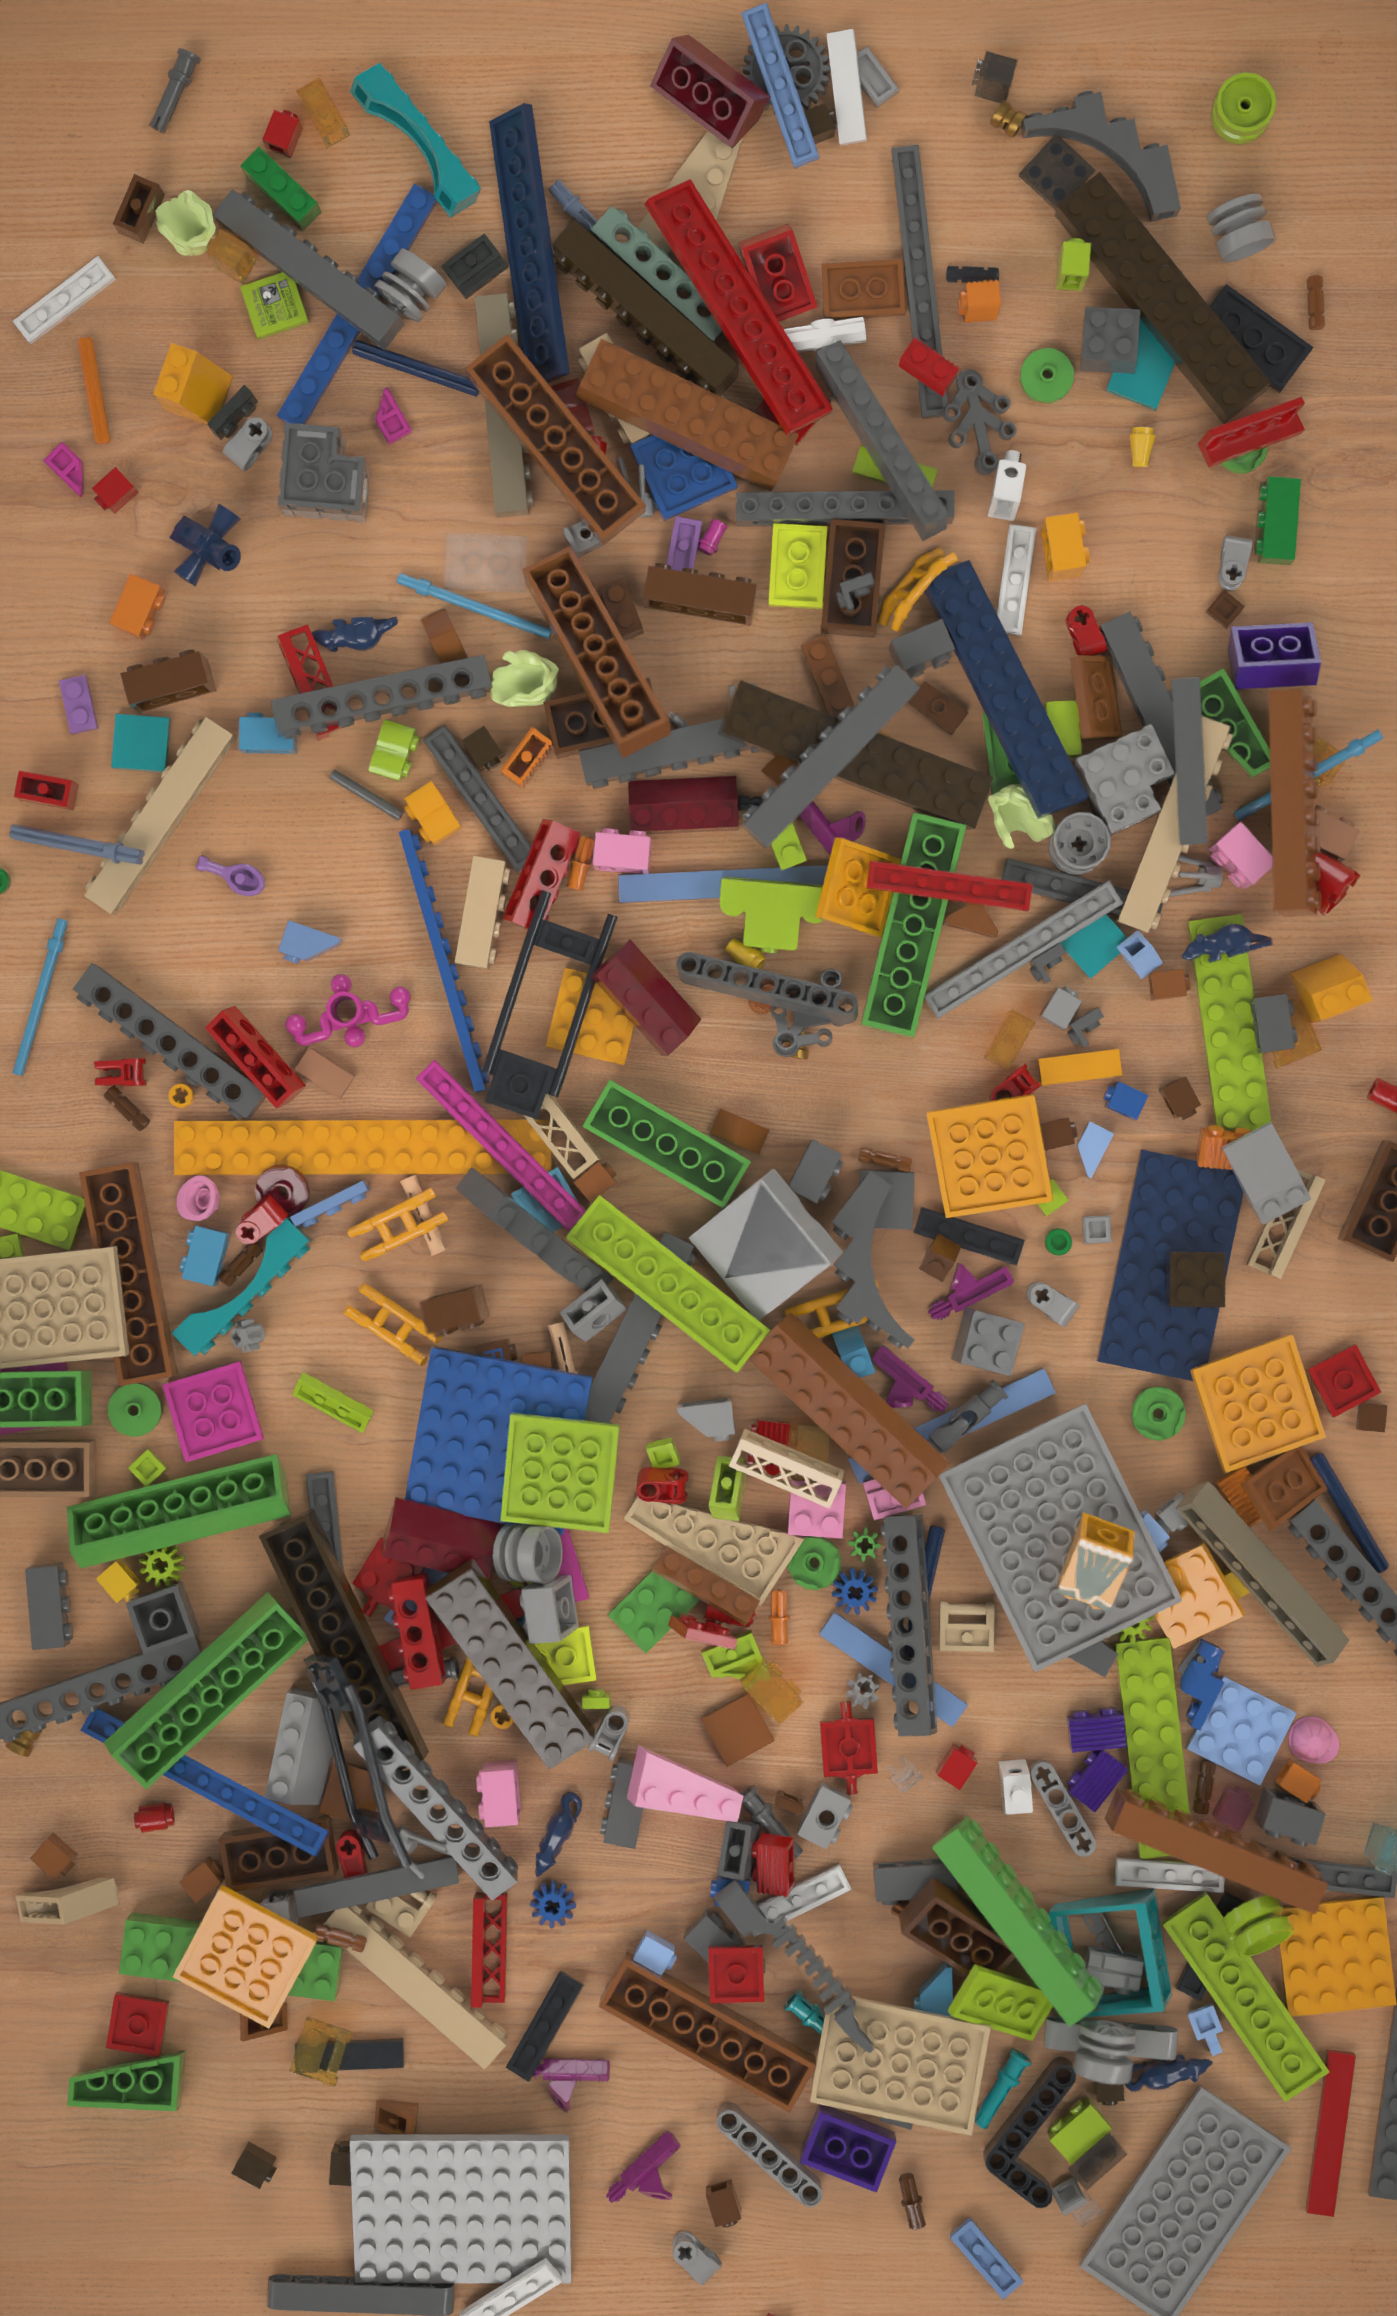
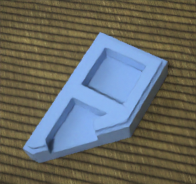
[1077,1121,1114,1178]

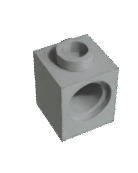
[1040,986,1082,1030]

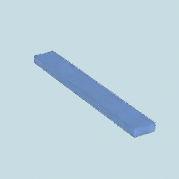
[618,865,828,903]
[848,1368,1056,1484]

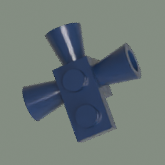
[169,504,241,587]

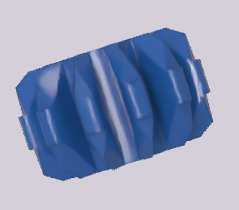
[832,1568,878,1615]
[530,1880,576,1929]

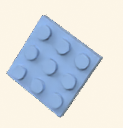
[1186,1675,1297,1785]

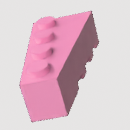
[627,1745,743,1823]

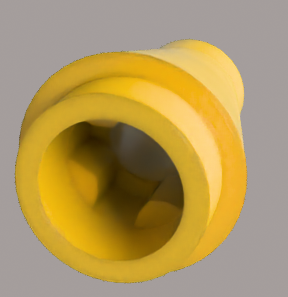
[1129,427,1156,467]
[725,938,766,969]

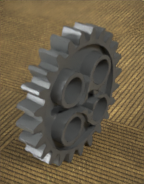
[743,24,830,115]

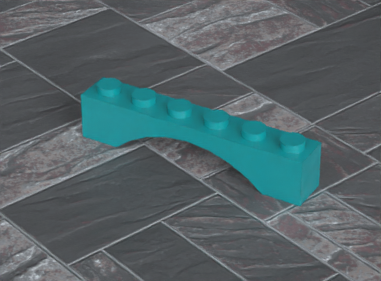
[350,63,481,218]
[171,1217,312,1356]

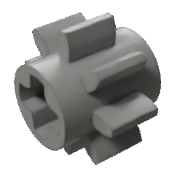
[231,1318,265,1353]
[845,1673,880,1709]

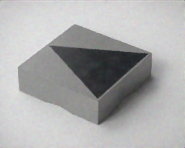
[689,1168,844,1320]

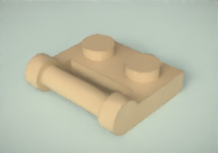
[939,1601,995,1652]
[365,1867,437,1937]

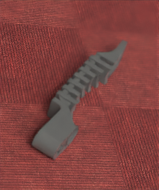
[714,1879,874,2053]

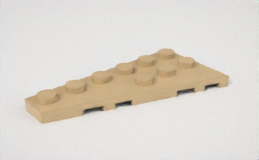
[627,131,743,266]
[624,1496,804,1606]

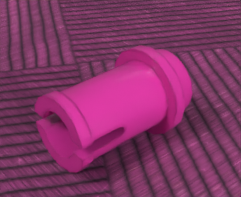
[698,519,727,556]

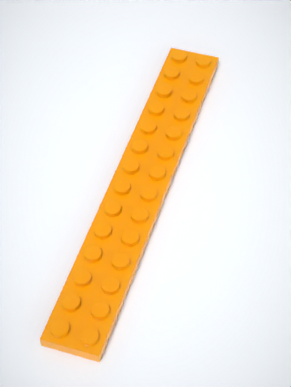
[174,1120,552,1175]

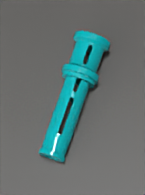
[784,1989,825,2036]
[974,2048,1032,2129]

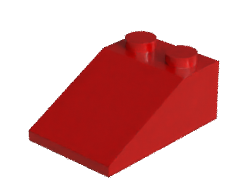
[738,223,818,322]

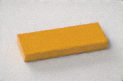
[1038,1049,1122,1086]

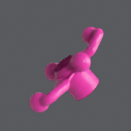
[285,974,411,1048]

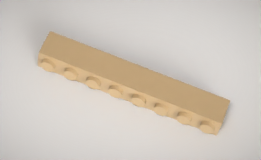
[1118,716,1233,933]
[84,717,237,916]
[322,1905,508,2070]

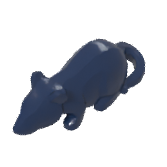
[312,616,398,652]
[1182,924,1273,963]
[535,1792,582,1877]
[1125,2054,1213,2092]

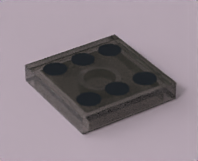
[1019,134,1096,210]

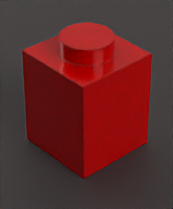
[262,110,303,158]
[92,467,139,514]
[936,1744,978,1790]

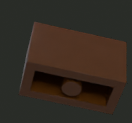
[113,174,165,244]
[599,578,644,641]

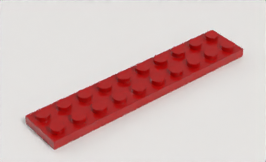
[644,179,833,435]

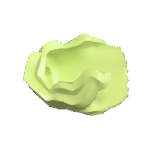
[155,190,216,256]
[490,650,559,707]
[988,784,1055,849]

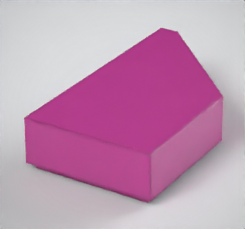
[375,387,412,445]
[43,442,84,497]

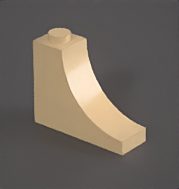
[16,1877,119,1925]

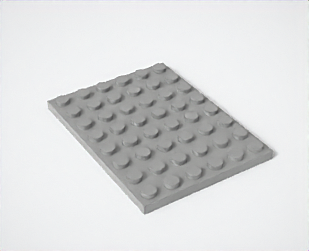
[939,1403,1182,1672]
[350,2135,572,2284]

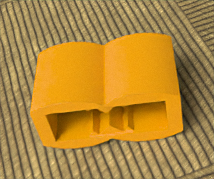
[404,781,462,846]

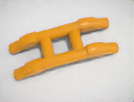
[877,547,958,632]
[347,1188,448,1261]
[785,1280,879,1338]
[343,1282,443,1366]
[442,1657,494,1737]

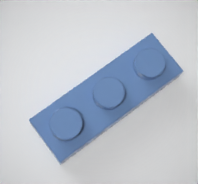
[290,1180,370,1229]
[949,2217,1024,2300]

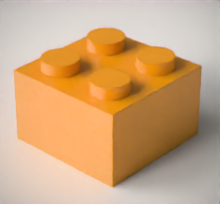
[1040,512,1090,582]

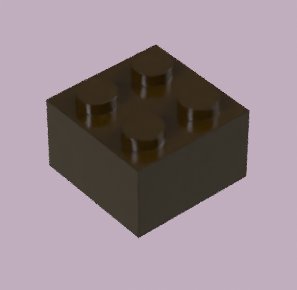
[1166,1251,1226,1307]

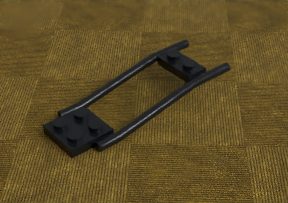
[481,890,618,1119]
[303,1654,412,1868]

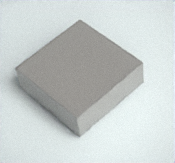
[1082,1215,1112,1244]
[1051,2177,1088,2216]

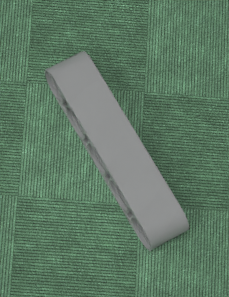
[1044,2016,1178,2060]
[717,2102,822,2207]

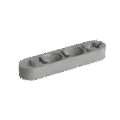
[1030,1760,1096,1857]

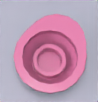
[176,1176,221,1221]
[1288,1716,1339,1764]

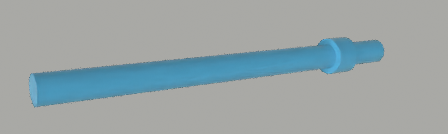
[397,573,552,640]
[1234,729,1384,821]
[12,918,68,1076]

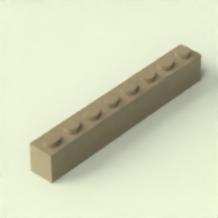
[475,293,533,518]
[1175,1481,1349,1667]

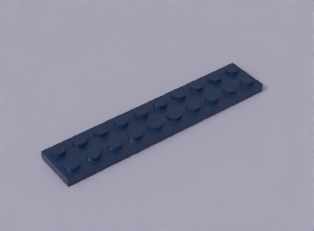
[489,103,570,383]
[925,560,1088,819]

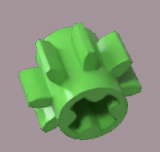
[847,1527,881,1562]

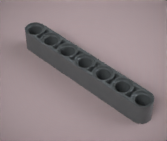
[676,952,858,1024]
[267,2274,454,2316]

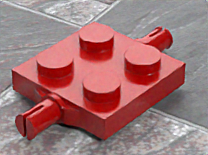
[352,1537,426,1617]
[820,1701,878,1795]

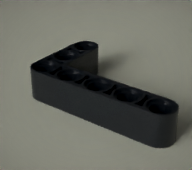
[983,2057,1076,2208]

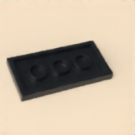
[1210,284,1313,393]

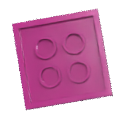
[162,1361,264,1463]

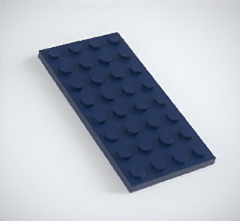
[1096,1149,1244,1381]

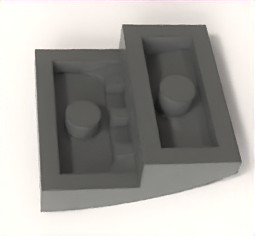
[859,1170,914,1230]

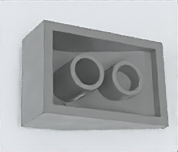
[1222,1122,1311,1225]

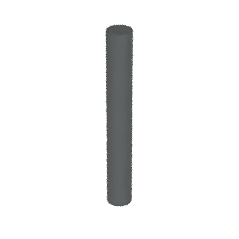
[329,769,404,821]

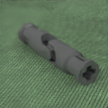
[927,1379,1008,1454]

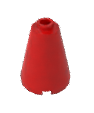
[1316,852,1361,916]

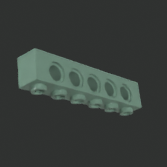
[589,206,723,343]

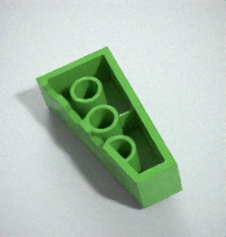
[1200,668,1271,779]
[67,2051,185,2111]

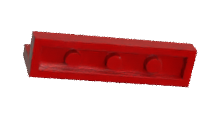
[1198,396,1305,468]
[277,624,342,741]
[471,1892,508,2008]

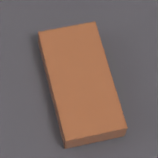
[294,1047,355,1099]

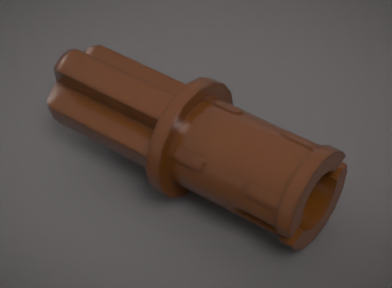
[899,2173,926,2230]

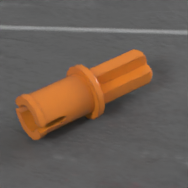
[566,836,595,891]
[768,1589,790,1645]

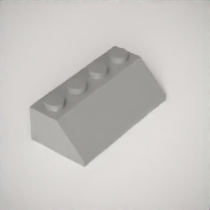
[265,1687,341,1805]

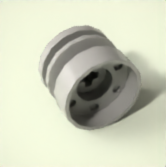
[1206,194,1276,263]
[374,249,447,323]
[1048,812,1111,875]
[493,1524,563,1584]
[1073,2020,1138,2084]

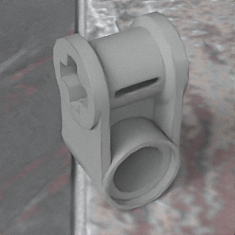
[223,417,272,471]
[1218,535,1252,591]
[1027,1282,1080,1328]
[588,1706,629,1761]
[673,2231,722,2286]

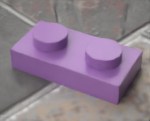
[667,516,702,571]
[59,675,99,735]

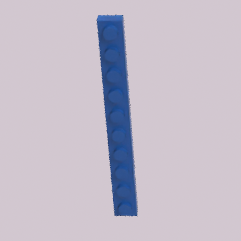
[277,183,437,424]
[399,829,490,1093]
[80,1709,329,1857]

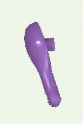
[196,855,265,896]

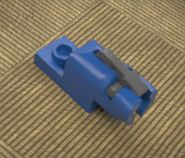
[1178,1638,1225,1731]

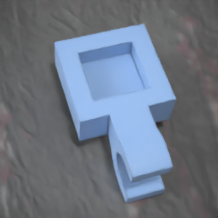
[1187,2003,1223,2056]

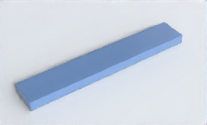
[741,3,820,169]
[819,1611,968,1727]

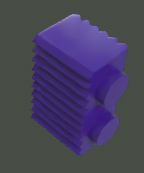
[1066,1707,1126,1753]
[1067,1749,1128,1812]

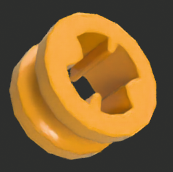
[168,1084,195,1108]
[490,1703,514,1729]

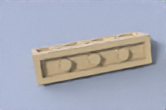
[524,1094,601,1179]
[1247,1168,1326,1279]
[729,1428,844,1509]

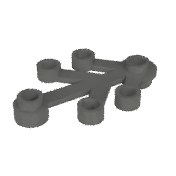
[942,369,1017,475]
[771,969,846,1057]

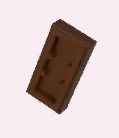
[909,681,968,735]

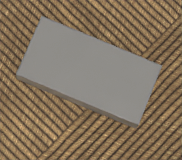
[857,46,899,108]

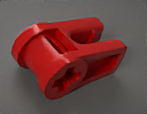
[94,1058,147,1086]
[336,1829,367,1878]

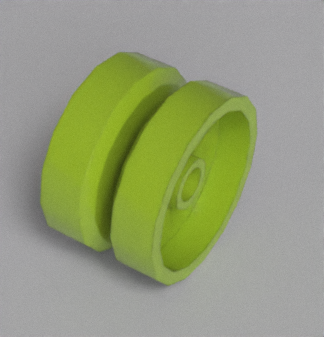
[1211,72,1276,145]
[1223,1895,1294,1958]

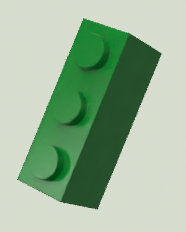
[240,146,322,231]
[1254,476,1301,565]

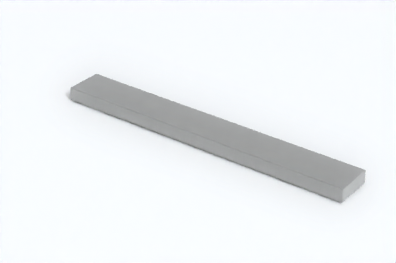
[924,880,1123,1019]

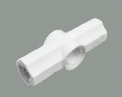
[784,317,866,353]

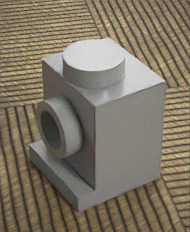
[563,521,603,558]
[1155,1492,1189,1534]

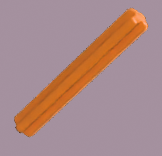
[77,337,110,444]

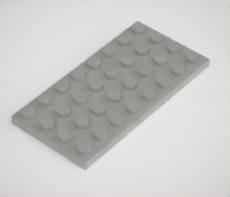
[1079,2085,1292,2316]

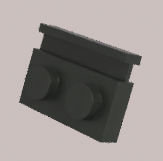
[442,233,509,300]
[207,385,258,440]

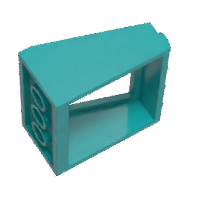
[1048,1888,1173,2018]

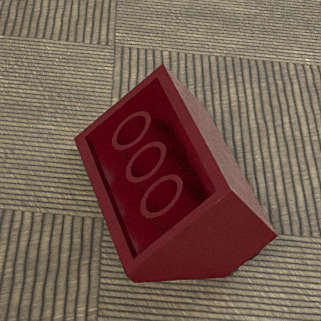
[650,34,770,148]
[628,776,739,835]
[590,939,701,1056]
[381,1497,500,1579]

